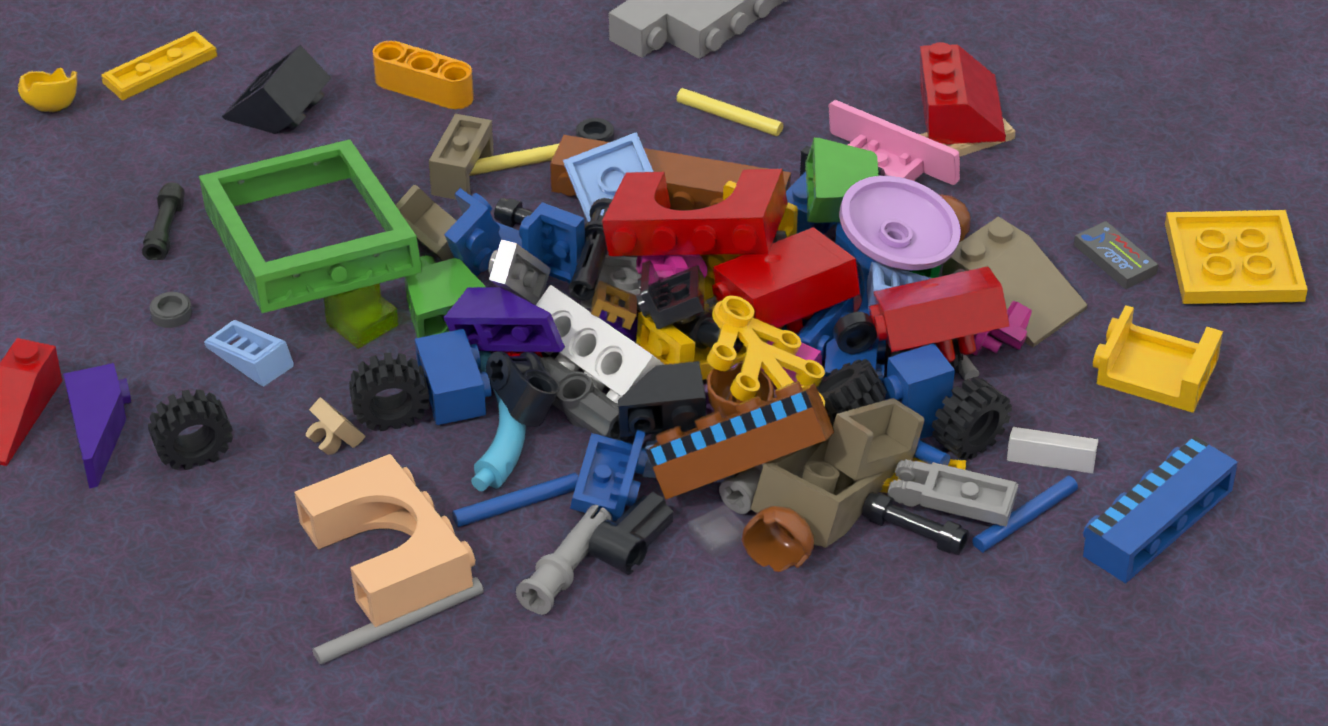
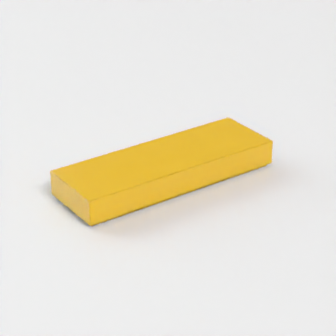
[101,31,217,101]

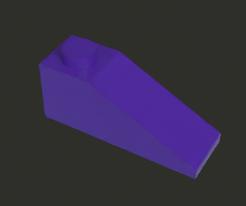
[444,287,565,352]
[63,363,132,489]

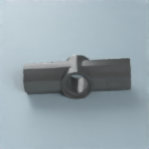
[539,356,629,441]

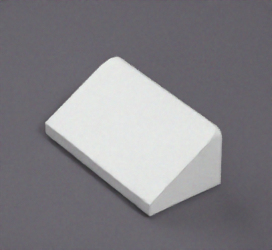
[1007,427,1098,473]

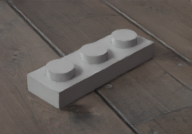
[488,240,551,305]

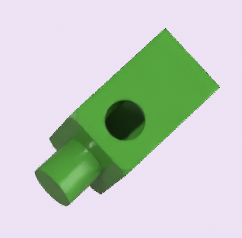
[806,137,879,223]
[404,255,486,338]

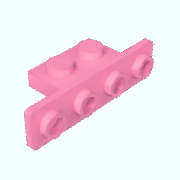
[829,100,960,185]

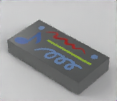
[1074,221,1158,289]

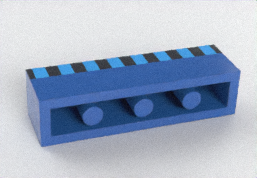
[1083,436,1238,584]

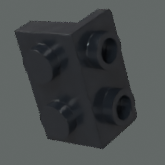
[636,260,705,330]

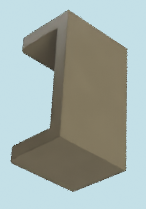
[429,114,494,200]
[396,185,457,261]
[824,398,924,481]

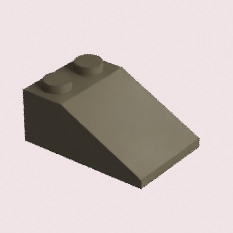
[942,216,1087,347]
[751,437,896,548]

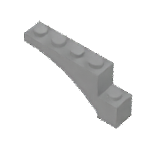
[609,0,789,59]

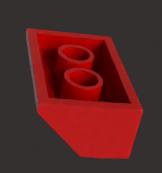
[920,42,1006,144]

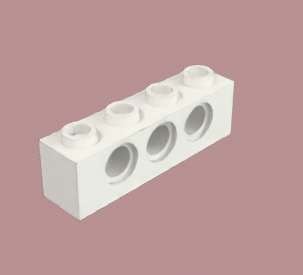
[536,284,665,403]

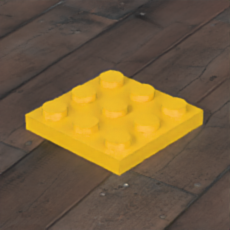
[1165,210,1308,304]

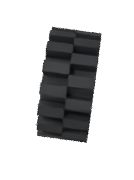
[349,353,430,431]
[817,359,887,427]
[932,377,1012,460]
[148,389,233,470]

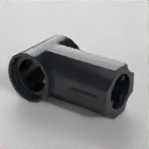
[588,492,673,575]

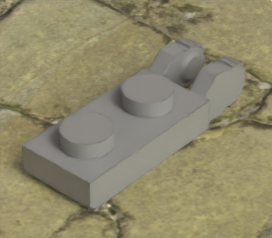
[887,459,1018,527]

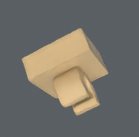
[306,397,366,455]

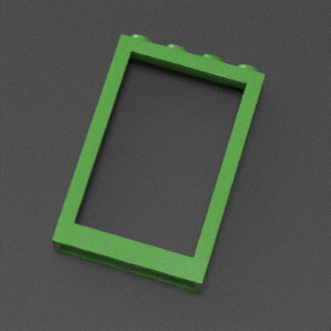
[199,139,422,313]

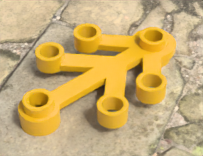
[707,296,825,406]

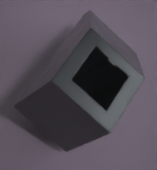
[618,361,706,437]

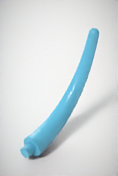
[471,351,526,491]

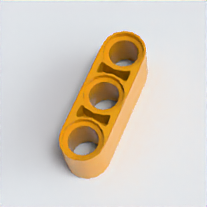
[373,41,474,109]

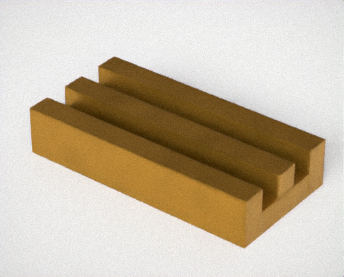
[591,280,637,330]

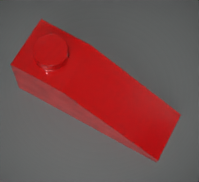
[0,338,63,466]

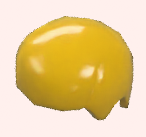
[18,68,77,112]

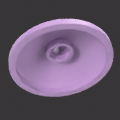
[839,176,961,271]

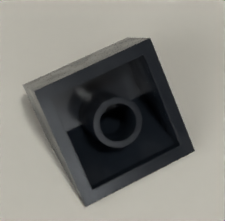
[221,45,331,134]

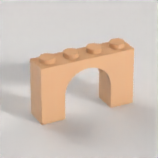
[295,454,475,627]

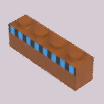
[646,381,834,500]

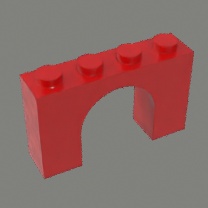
[602,169,788,256]

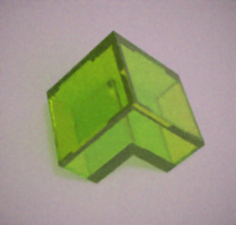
[324,283,398,349]

